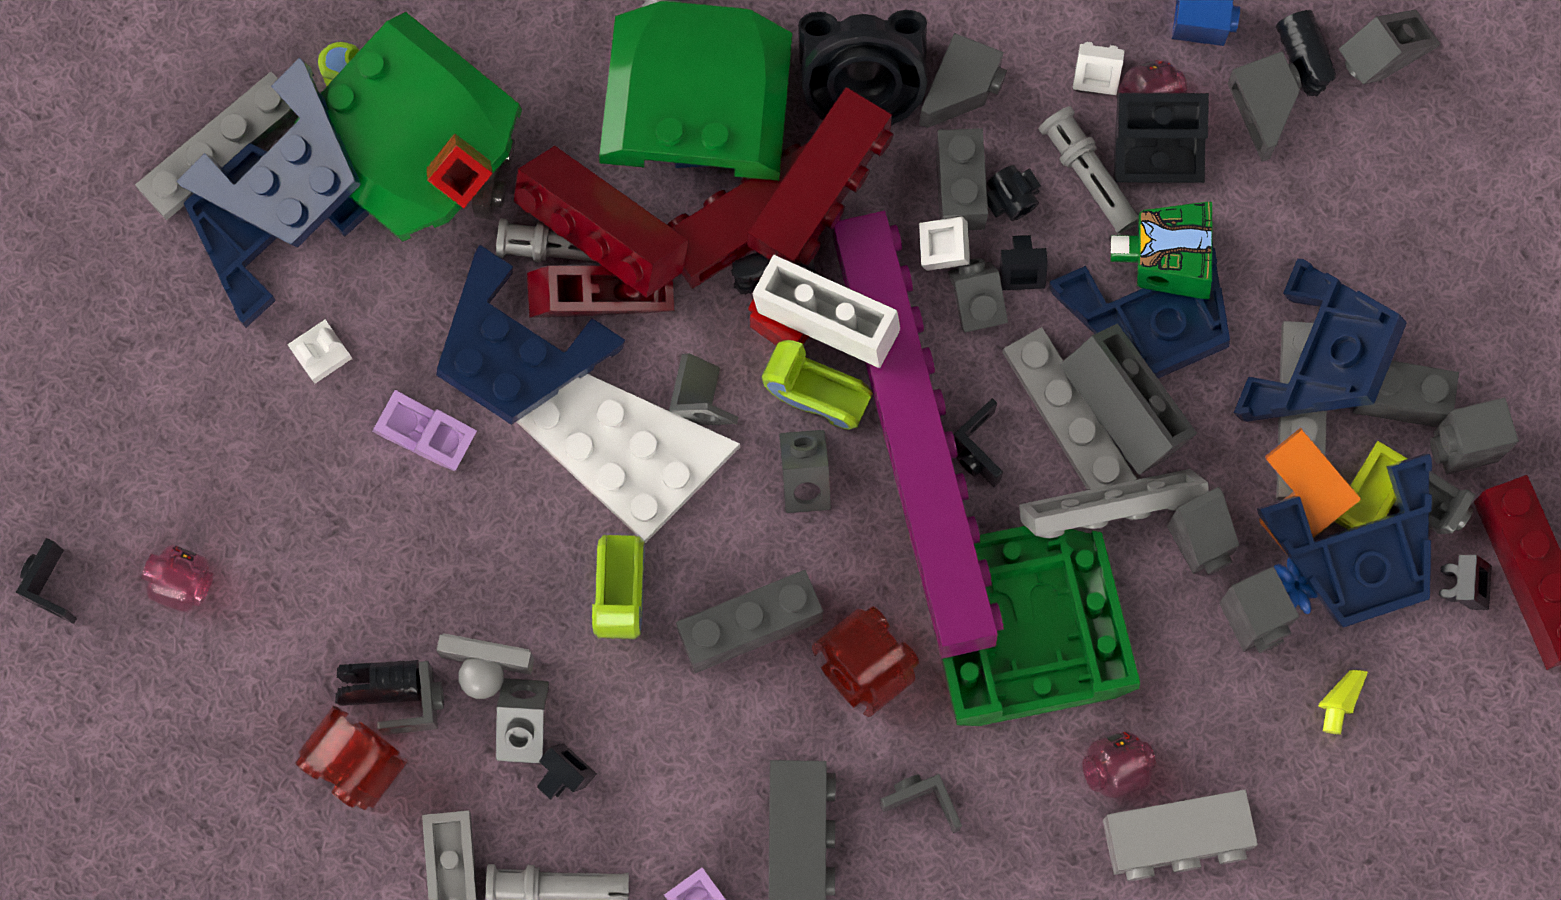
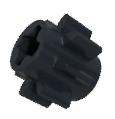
[987,165,1041,221]

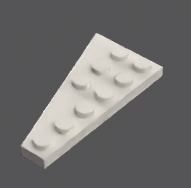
[517,374,740,543]

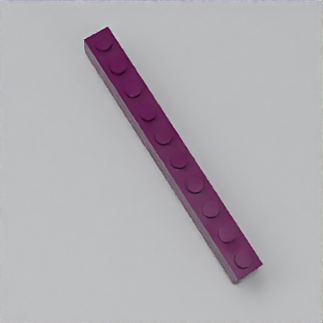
[833,210,1004,659]

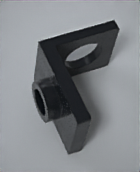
[953,398,1003,487]
[16,538,77,624]

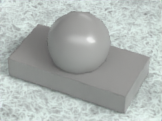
[436,633,534,699]

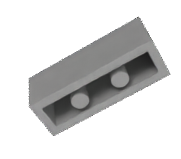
[1103,789,1258,881]

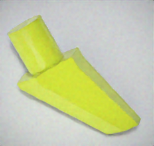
[1318,670,1368,735]

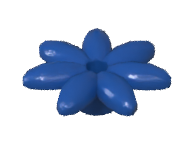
[1274,558,1317,614]

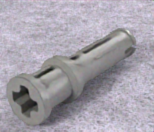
[1038,106,1139,235]
[496,218,596,263]
[486,864,629,900]

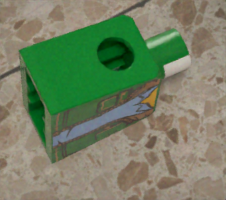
[1110,202,1212,299]

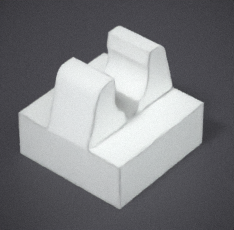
[1073,42,1124,95]
[919,217,970,271]
[288,320,352,384]

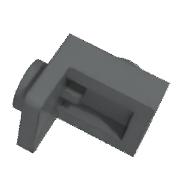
[948,258,1008,333]
[1393,471,1476,534]

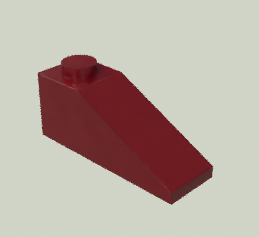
[527,266,675,318]

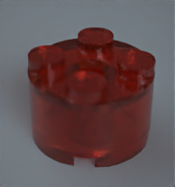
[812,606,920,717]
[295,706,408,811]

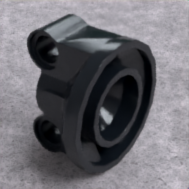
[798,10,928,126]

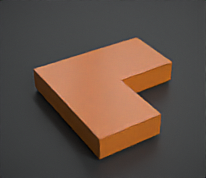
[1259,427,1361,557]

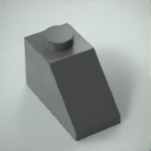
[1339,9,1441,84]
[919,33,1007,128]
[1227,51,1301,162]
[1167,487,1239,575]

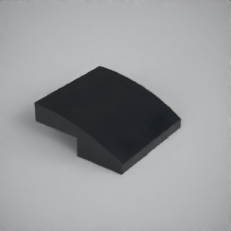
[1114,93,1209,183]

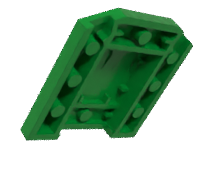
[599,1,792,181]
[294,12,522,242]
[941,526,1140,726]

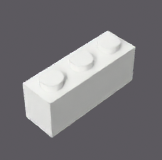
[752,255,900,368]

